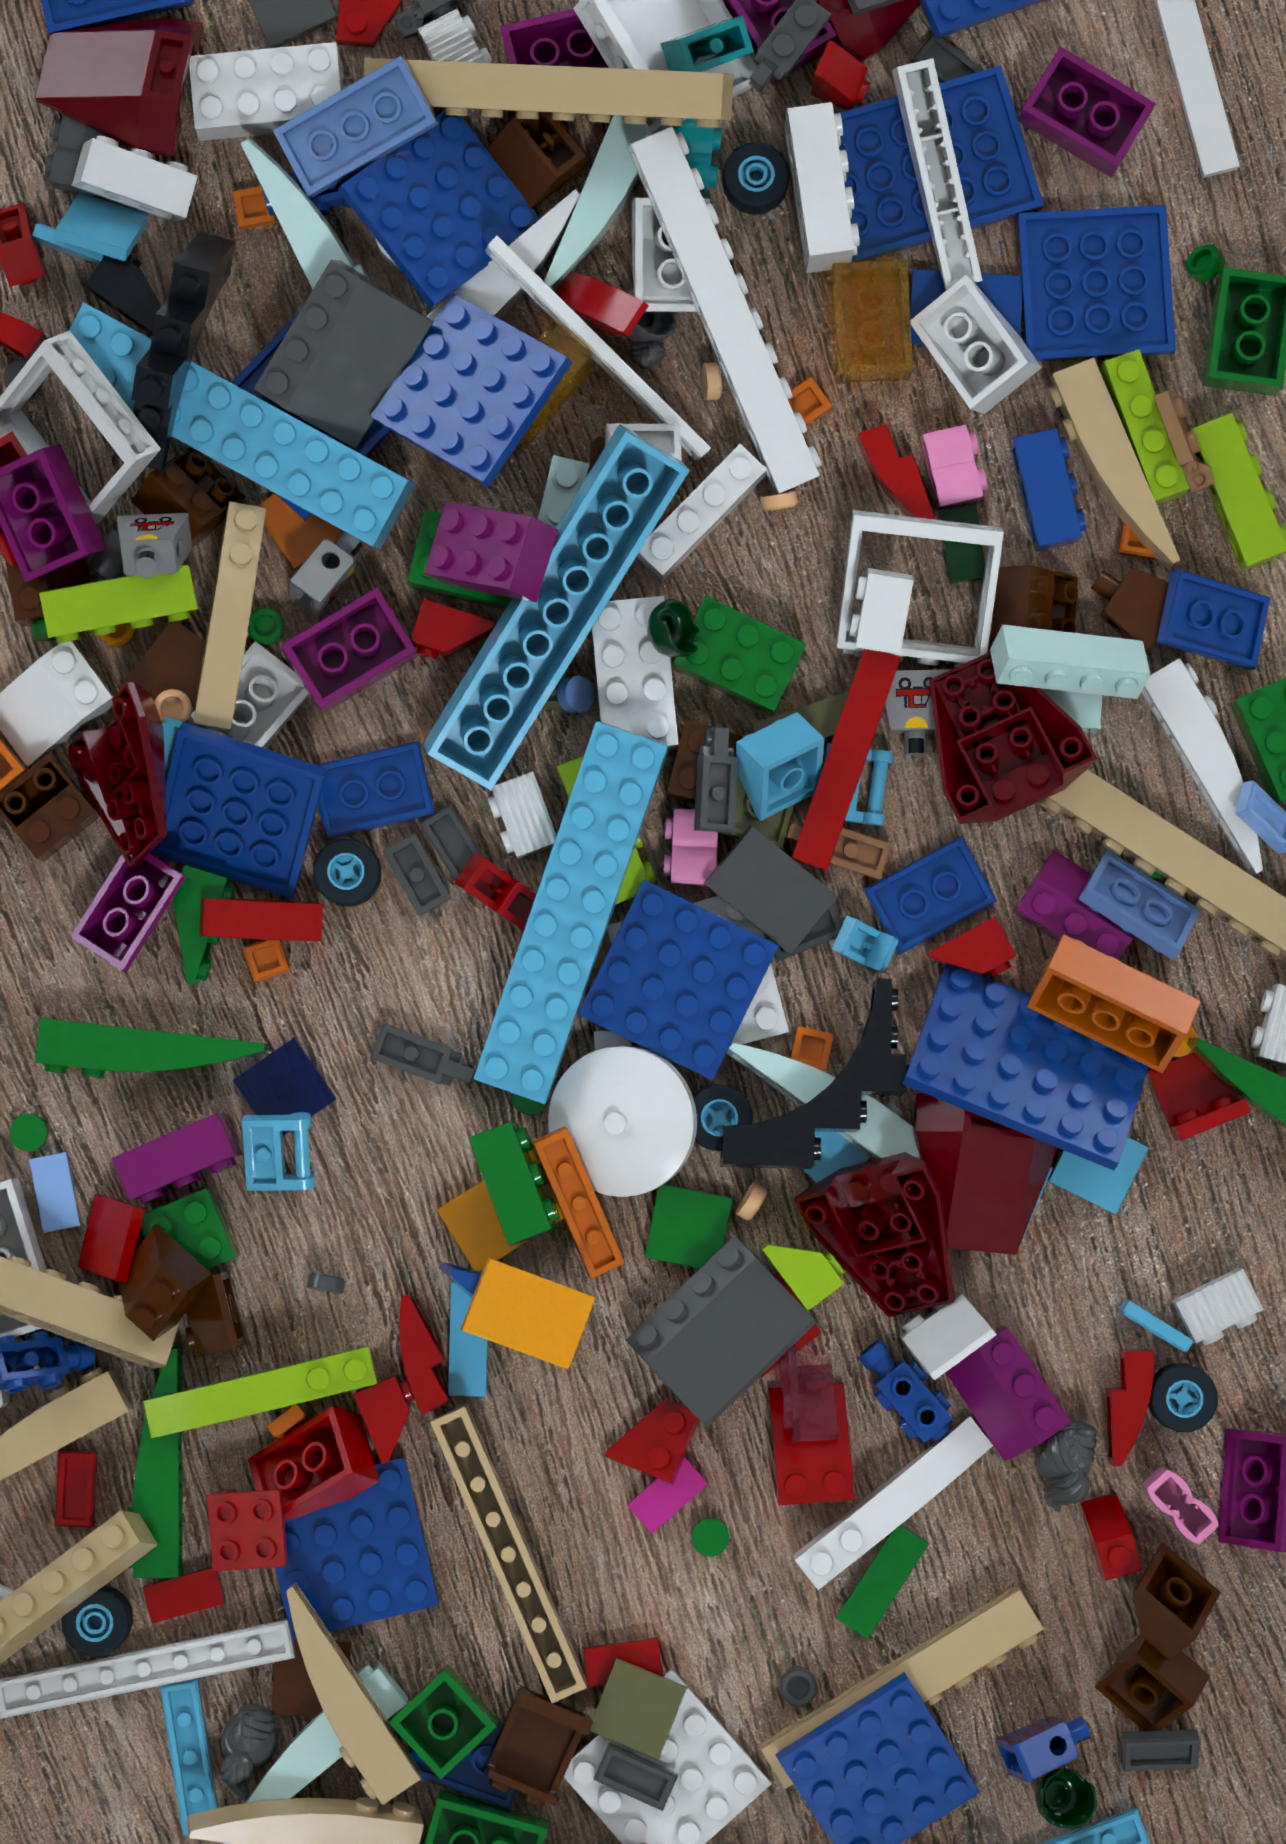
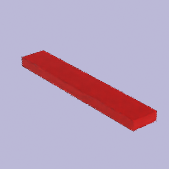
[792,649,901,871]

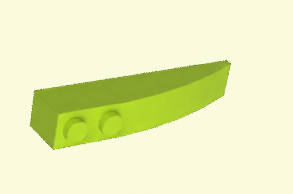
[143,1346,377,1438]

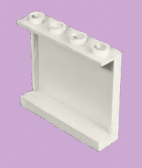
[573,0,758,136]

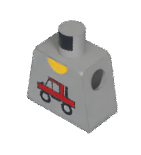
[117,513,193,578]
[289,532,362,622]
[883,669,951,755]

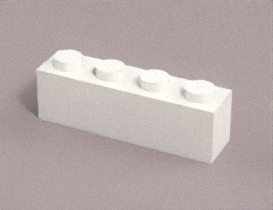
[636,444,767,582]

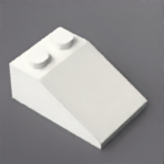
[631,198,710,312]
[909,275,1042,414]
[0,641,114,768]
[187,641,309,749]
[899,1292,996,1380]

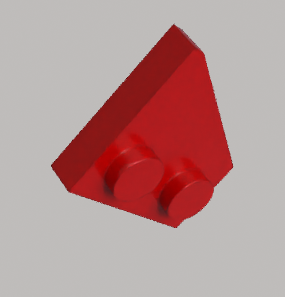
[336,0,403,48]
[605,1399,699,1485]

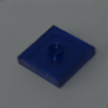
[233,1038,337,1137]

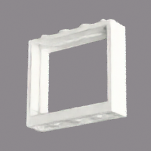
[0,330,161,524]
[836,510,1004,667]

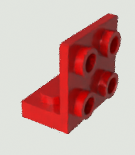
[1147,1044,1251,1141]
[207,1489,288,1571]

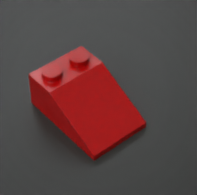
[769,1383,854,1506]
[248,1406,380,1522]

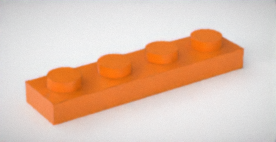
[531,1126,625,1279]

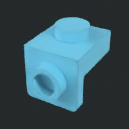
[832,916,898,973]

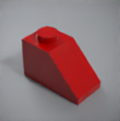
[811,40,871,110]
[0,202,45,287]
[410,599,496,660]
[926,917,1016,977]
[353,1374,415,1464]
[1080,1492,1142,1581]

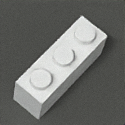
[72,136,198,223]

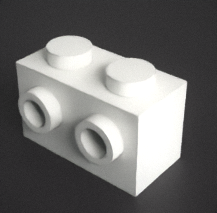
[849,568,914,655]

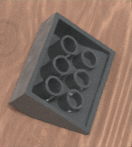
[254,260,434,449]
[626,1235,817,1428]

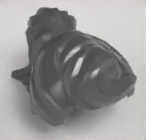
[627,288,676,369]
[1037,1421,1097,1512]
[220,1704,278,1801]

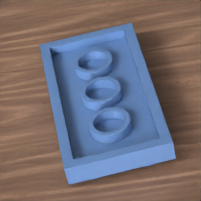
[273,56,439,198]

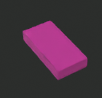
[627,1456,708,1534]

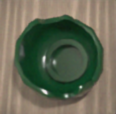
[647,599,699,657]
[1035,1768,1097,1829]

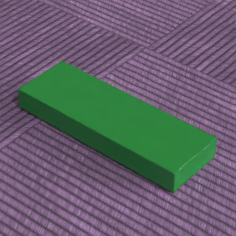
[835,1525,929,1639]

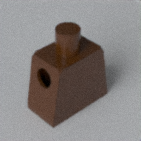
[1090,567,1169,653]

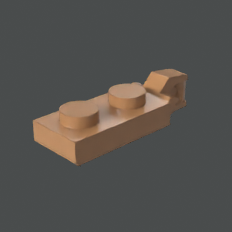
[1154,390,1215,492]
[786,823,892,881]

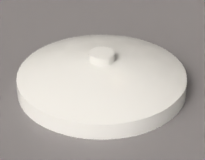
[548,1046,697,1197]

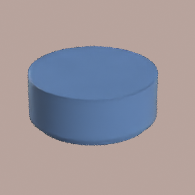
[557,675,594,714]

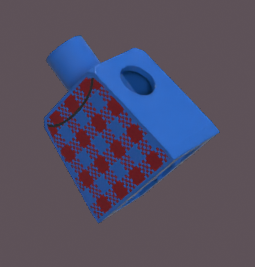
[995,1716,1091,1782]

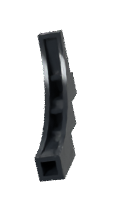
[131,231,236,471]
[720,978,909,1169]

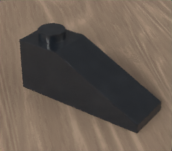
[85,254,161,336]

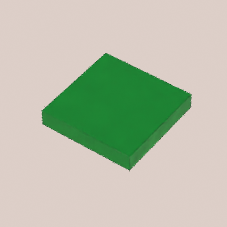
[645,1184,733,1268]

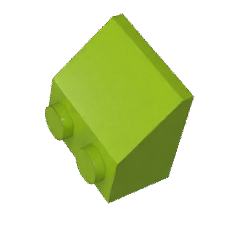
[760,1243,845,1311]

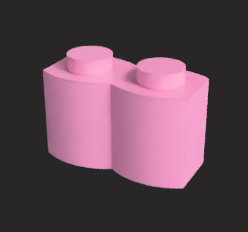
[920,424,987,510]
[663,809,718,887]
[1141,1466,1219,1544]

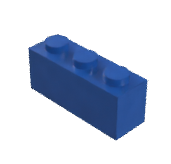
[1010,428,1086,552]

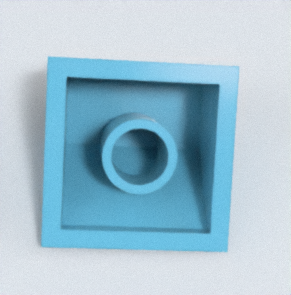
[736,712,824,821]

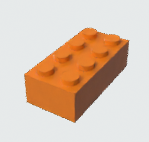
[1027,934,1201,1073]

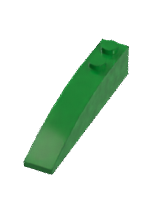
[35,1018,268,1078]
[1187,1038,1286,1128]
[127,1346,183,1578]

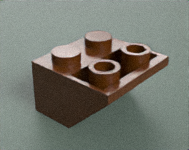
[487,112,587,209]
[131,447,245,547]
[991,565,1078,642]
[0,753,100,862]

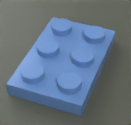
[1078,849,1201,961]

